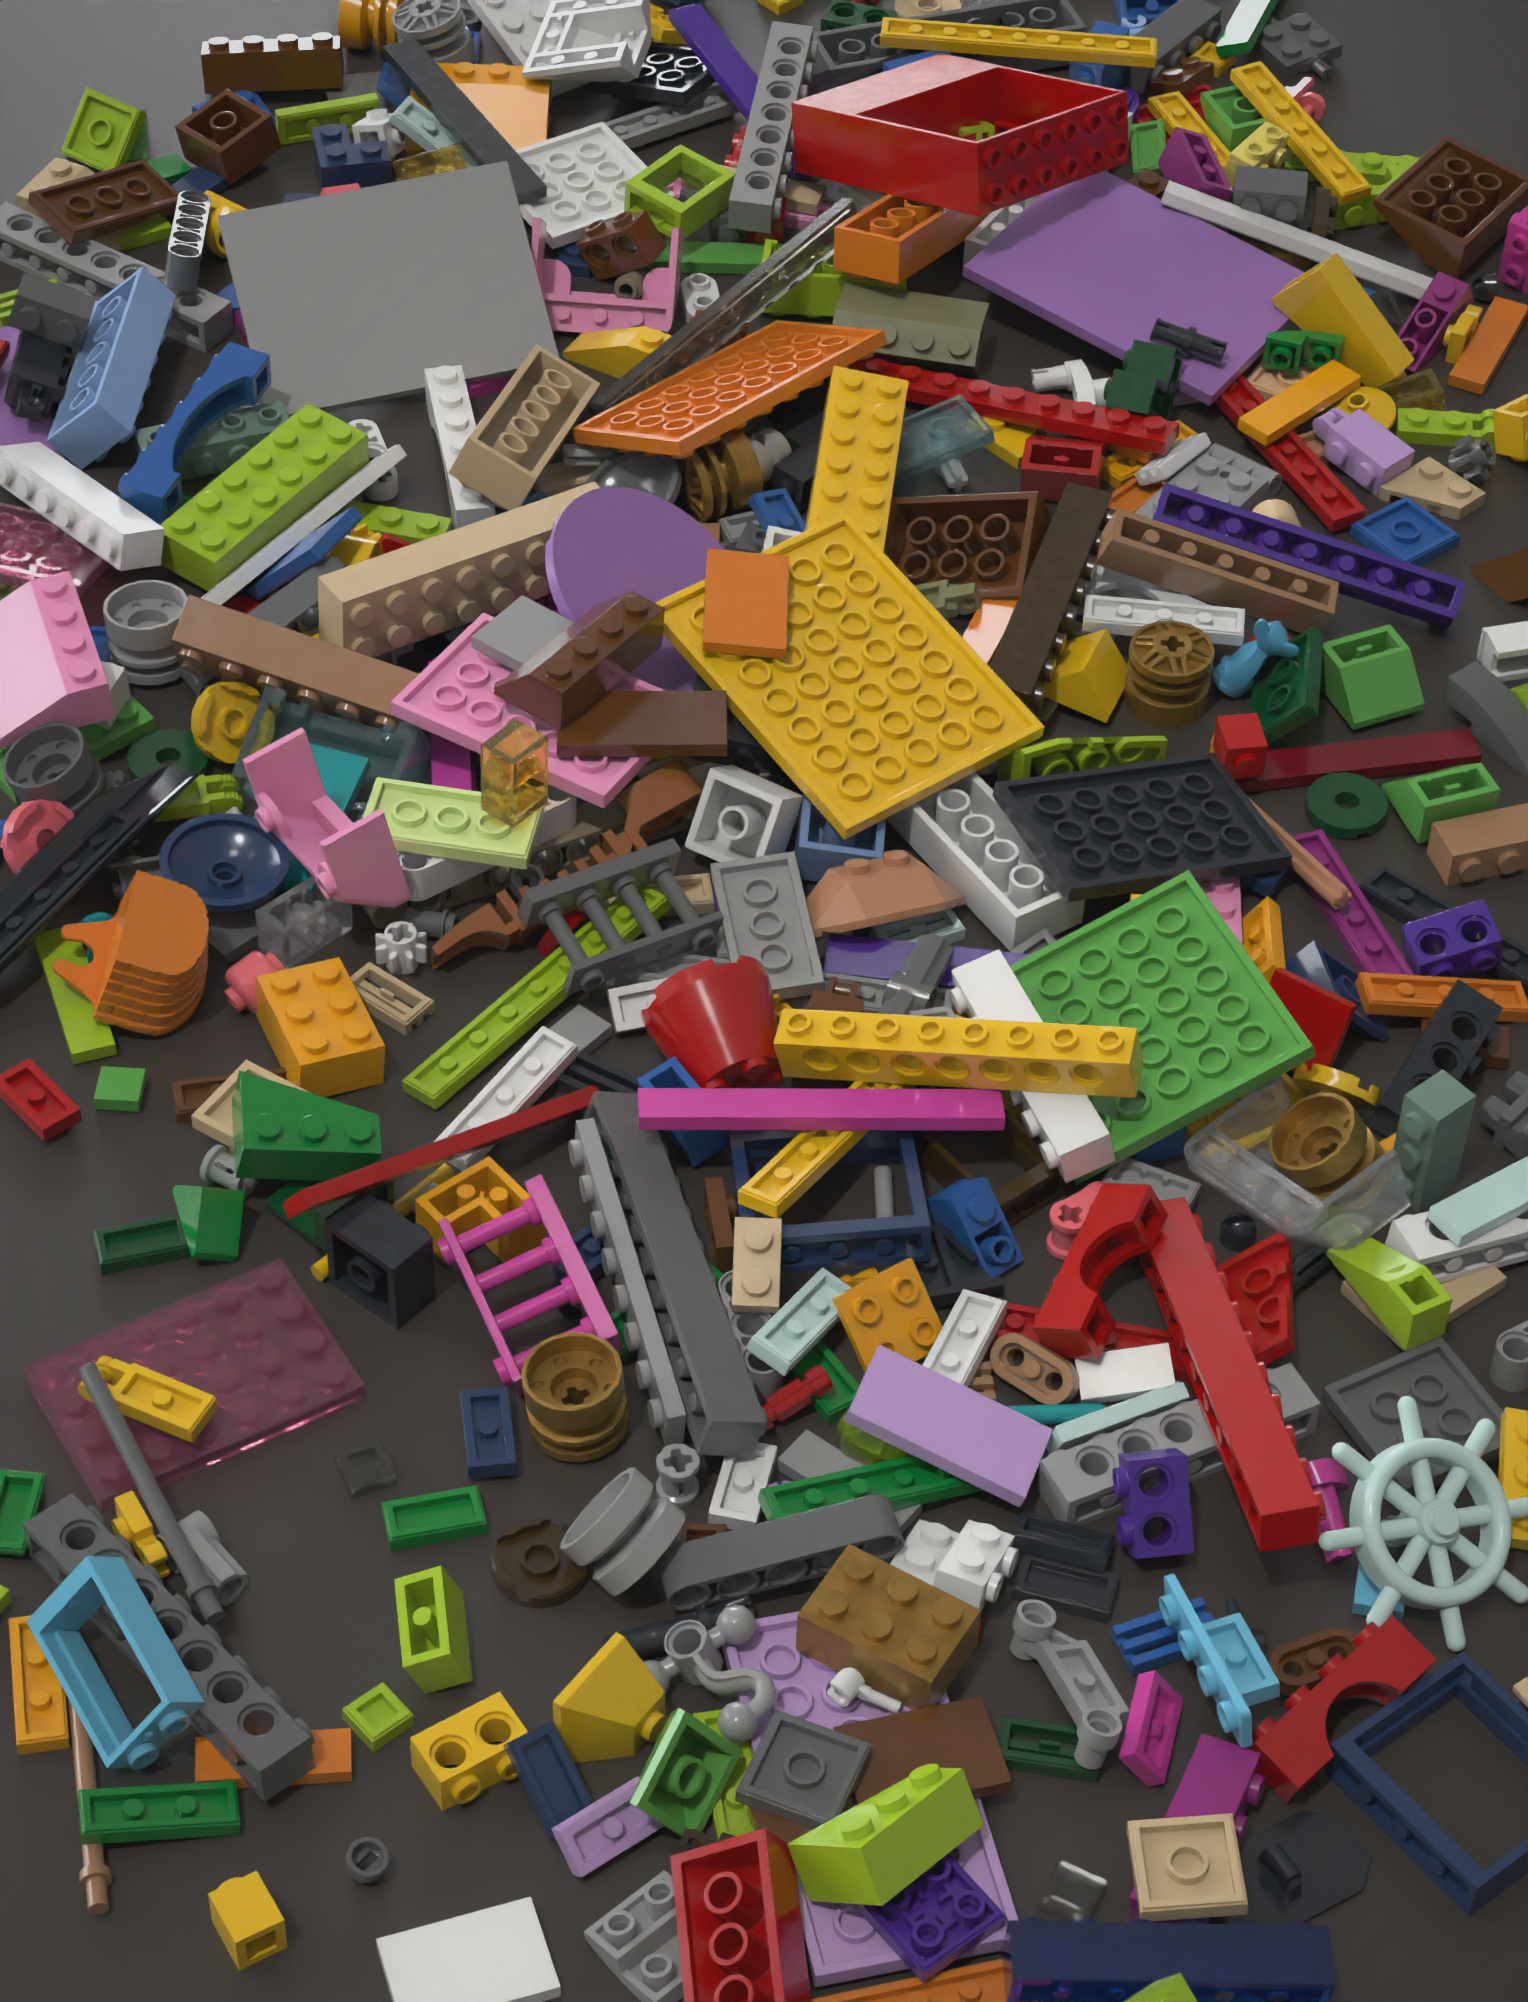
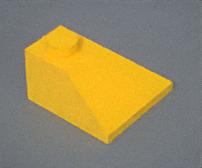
[553,1632,667,1763]

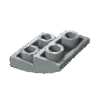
[583,1870,684,2002]

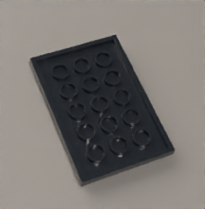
[992,753,1293,902]

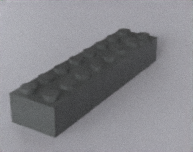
[810,0,1087,79]

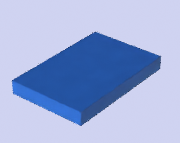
[245,505,362,601]

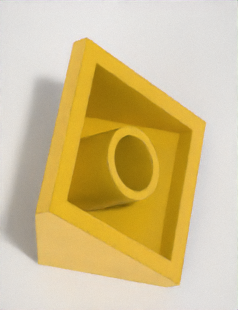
[1043,628,1128,723]

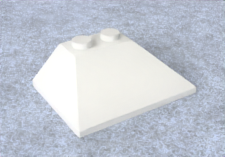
[522,0,652,82]

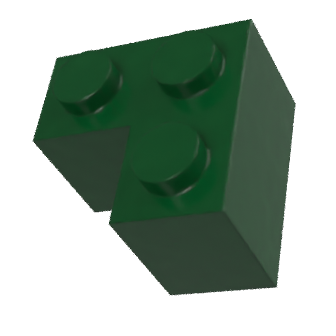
[1103,339,1185,420]

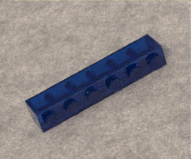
[1002,1917,1337,2002]

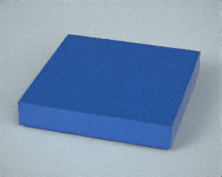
[1349,496,1460,566]

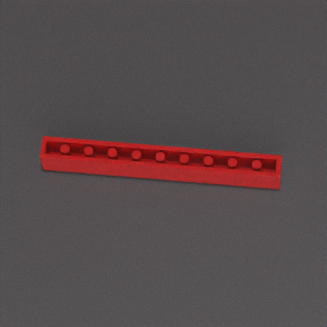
[1137,1197,1326,1552]

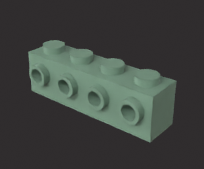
[133,400,289,481]

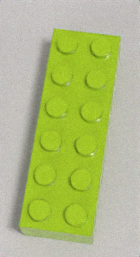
[160,403,369,591]

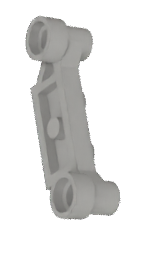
[1010,1599,1130,1769]

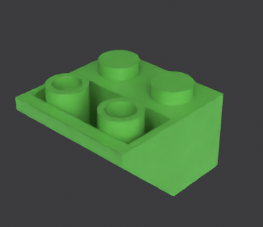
[1320,624,1425,730]
[1382,762,1501,844]

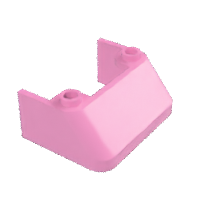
[531,217,684,333]
[242,727,411,908]

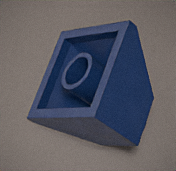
[1285,941,1390,1043]

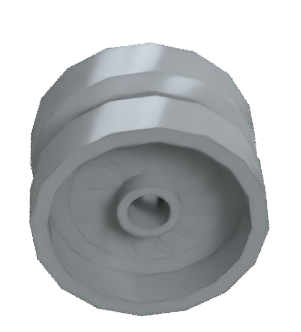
[560,1467,685,1596]

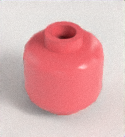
[223,951,285,1016]

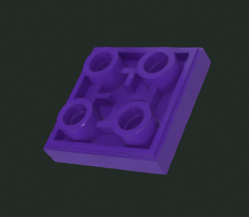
[855,1853,1006,1983]

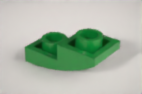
[1262,331,1345,375]

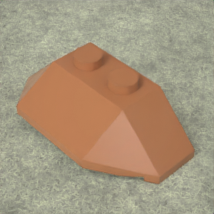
[806,850,965,938]

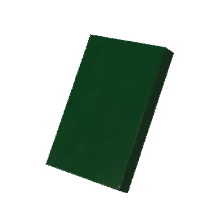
[1250,626,1324,746]

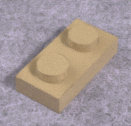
[731,1217,782,1313]

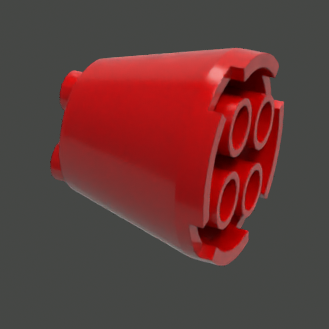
[641,955,784,1088]

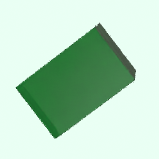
[172,1185,245,1262]

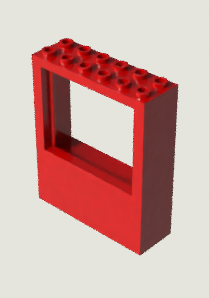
[791,53,1129,216]

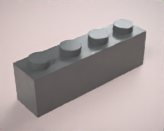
[1124,0,1222,95]

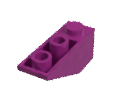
[1397,271,1474,375]

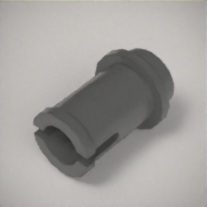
[403,907,460,939]

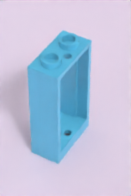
[26,1556,205,1770]

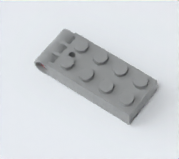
[1134,443,1282,519]

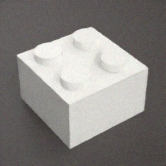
[684,765,804,862]

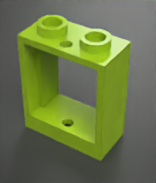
[624,144,735,239]

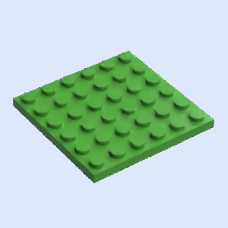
[1010,870,1316,1185]

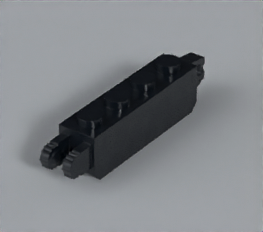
[4,330,73,423]

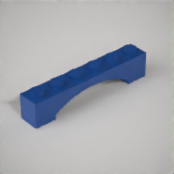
[118,342,271,525]

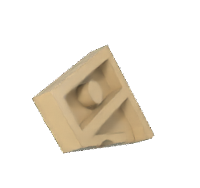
[1378,457,1486,520]

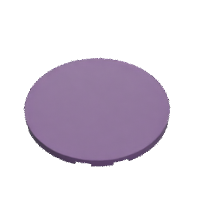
[545,487,724,691]

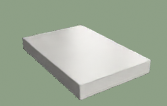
[376,1896,561,2002]

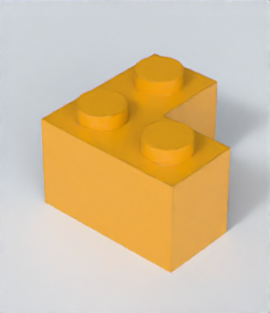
[415,1156,546,1263]

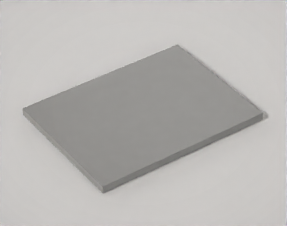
[218,161,559,418]

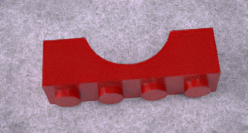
[1032,1183,1168,1360]
[1250,1615,1437,1804]

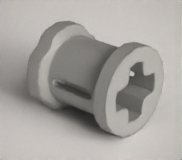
[199,1144,259,1199]
[656,1443,700,1508]

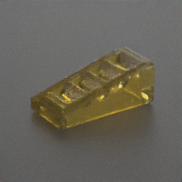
[1374,368,1446,413]

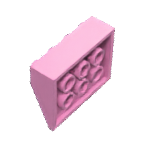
[0,571,116,748]

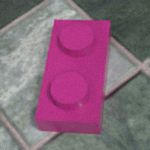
[1119,1670,1183,1787]

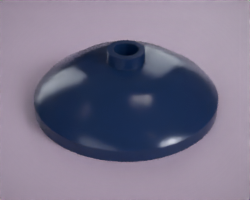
[159,813,290,912]

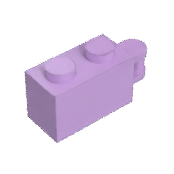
[1312,407,1415,497]

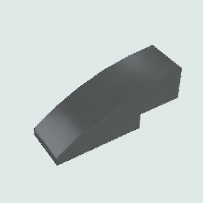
[1443,660,1528,778]

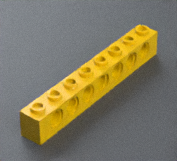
[773,1008,1143,1098]

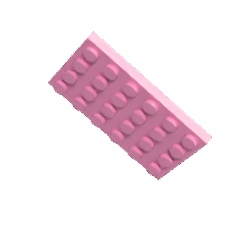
[390,613,666,808]

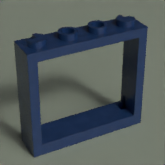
[729,1130,931,1273]
[1324,1651,1528,1917]

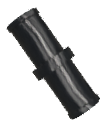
[1150,318,1228,365]

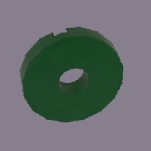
[126,728,211,780]
[1304,772,1389,840]

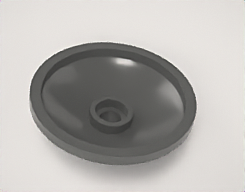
[585,451,682,504]

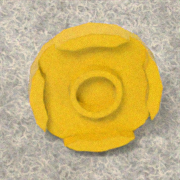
[191,681,270,763]
[1292,1063,1382,1111]

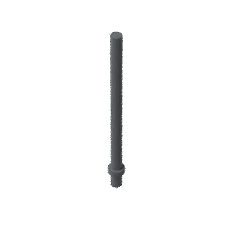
[78,1362,225,1625]

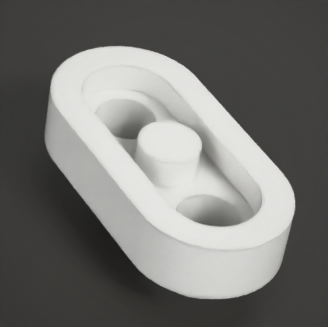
[681,273,722,324]

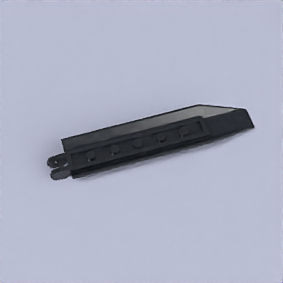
[0,765,199,974]

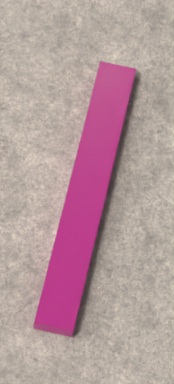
[637,1088,1005,1131]

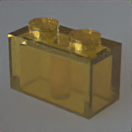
[481,719,548,828]

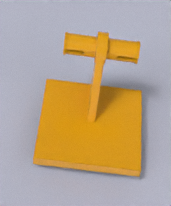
[831,1258,942,1373]

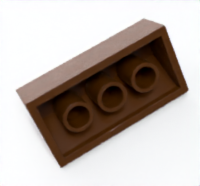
[201,32,344,94]
[494,590,665,731]

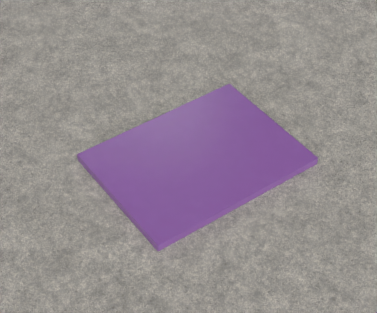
[962,171,1305,406]

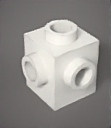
[352,109,408,161]

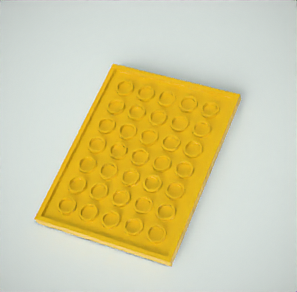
[655,512,1045,840]

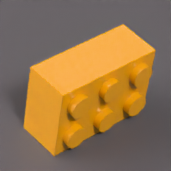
[256,957,385,1097]

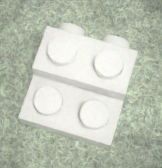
[890,1519,1019,1610]

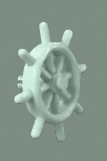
[1318,1396,1528,1652]

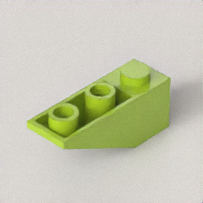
[1326,1234,1453,1351]

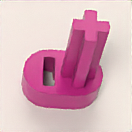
[1308,1458,1355,1563]

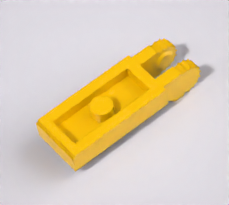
[77,1355,218,1443]

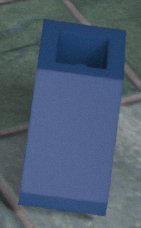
[926,1177,1025,1277]

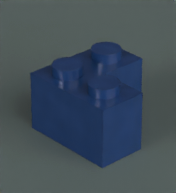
[311,124,392,192]

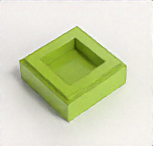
[342,1682,414,1753]

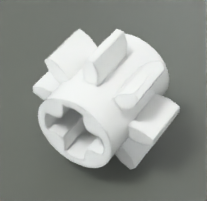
[375,921,427,975]

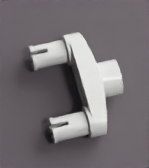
[1031,359,1111,439]

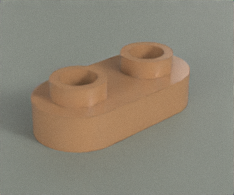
[990,1333,1080,1405]

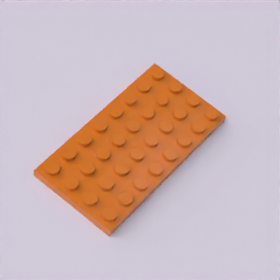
[571,320,887,459]

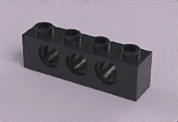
[1366,979,1503,1137]

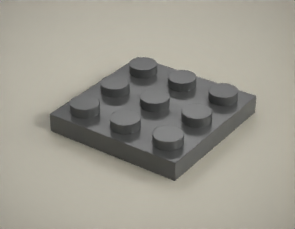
[1321,1337,1503,1496]

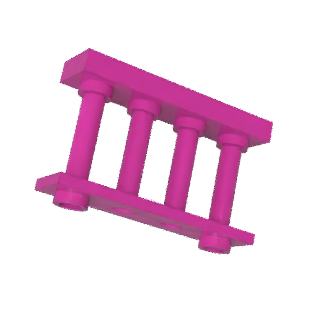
[436,1174,623,1397]

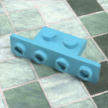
[1159,1573,1280,1749]

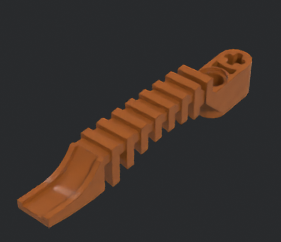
[429,760,703,971]

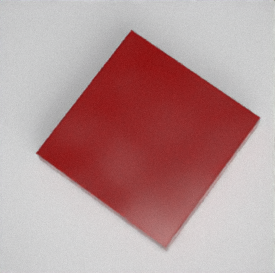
[1269,967,1357,1072]

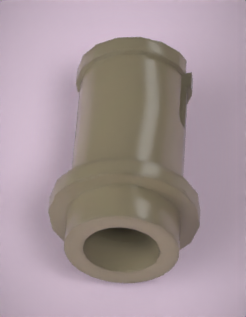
[614,268,647,300]

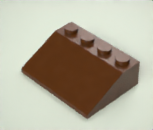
[1373,135,1528,279]
[883,491,1052,600]

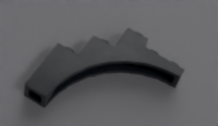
[768,365,856,513]

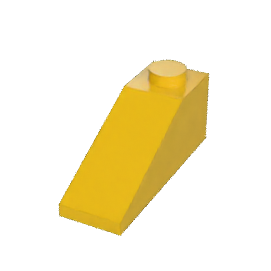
[563,326,677,389]

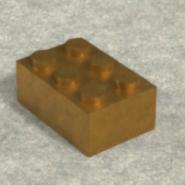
[796,1544,981,1710]

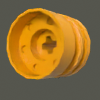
[338,0,405,53]

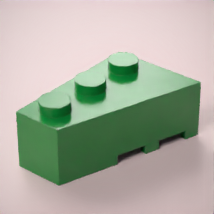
[232,1070,382,1181]

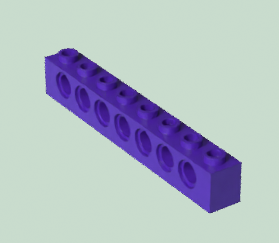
[1152,483,1467,629]

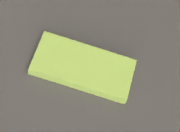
[363,777,544,870]

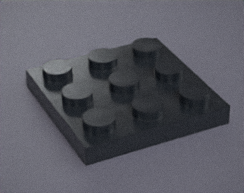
[596,42,716,107]

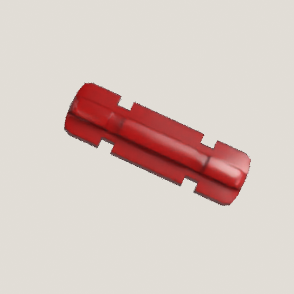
[759,1365,833,1432]

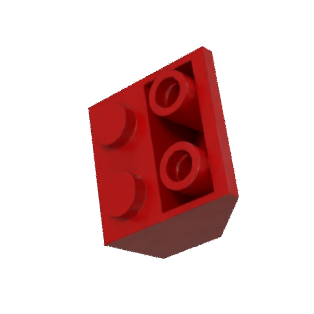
[1021,435,1107,501]

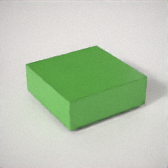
[94,1066,147,1112]

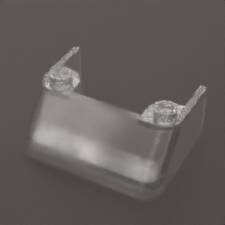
[1184,1076,1411,1251]

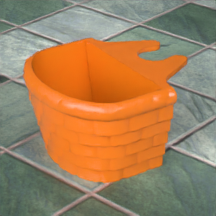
[52,870,209,1037]

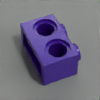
[1402,899,1502,977]
[1112,1448,1194,1559]

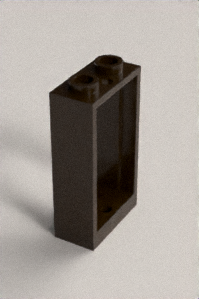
[912,1086,1066,1228]

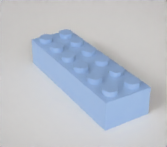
[47,266,176,470]

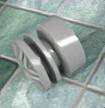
[392,0,476,64]
[103,580,188,686]

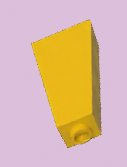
[1271,253,1415,389]

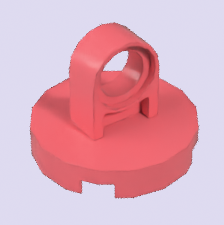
[0,799,74,874]

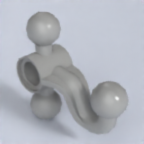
[643,1605,776,1743]

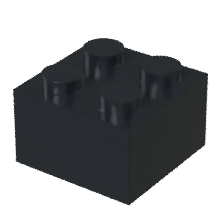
[324,1190,436,1330]

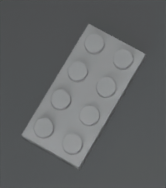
[710,851,825,999]

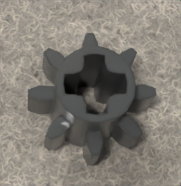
[1448,435,1496,485]

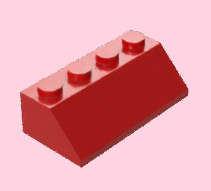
[670,1828,811,2002]

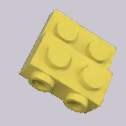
[1224,121,1290,203]

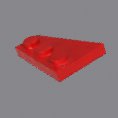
[1216,1229,1295,1365]

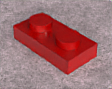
[0,1058,82,1142]

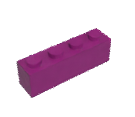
[1128,1733,1266,1948]

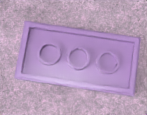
[844,1344,1053,1507]

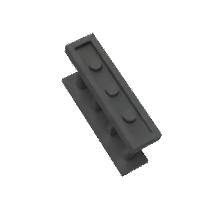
[517,838,724,995]

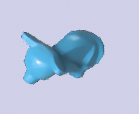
[1212,618,1299,698]

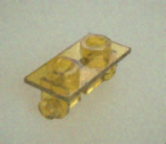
[392,142,467,181]

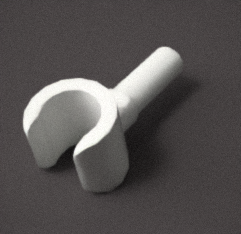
[827,1667,902,1714]

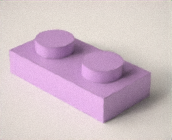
[551,1776,663,1877]

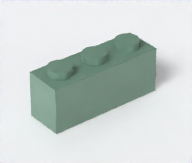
[1386,1070,1476,1212]

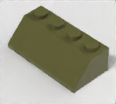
[832,282,990,377]

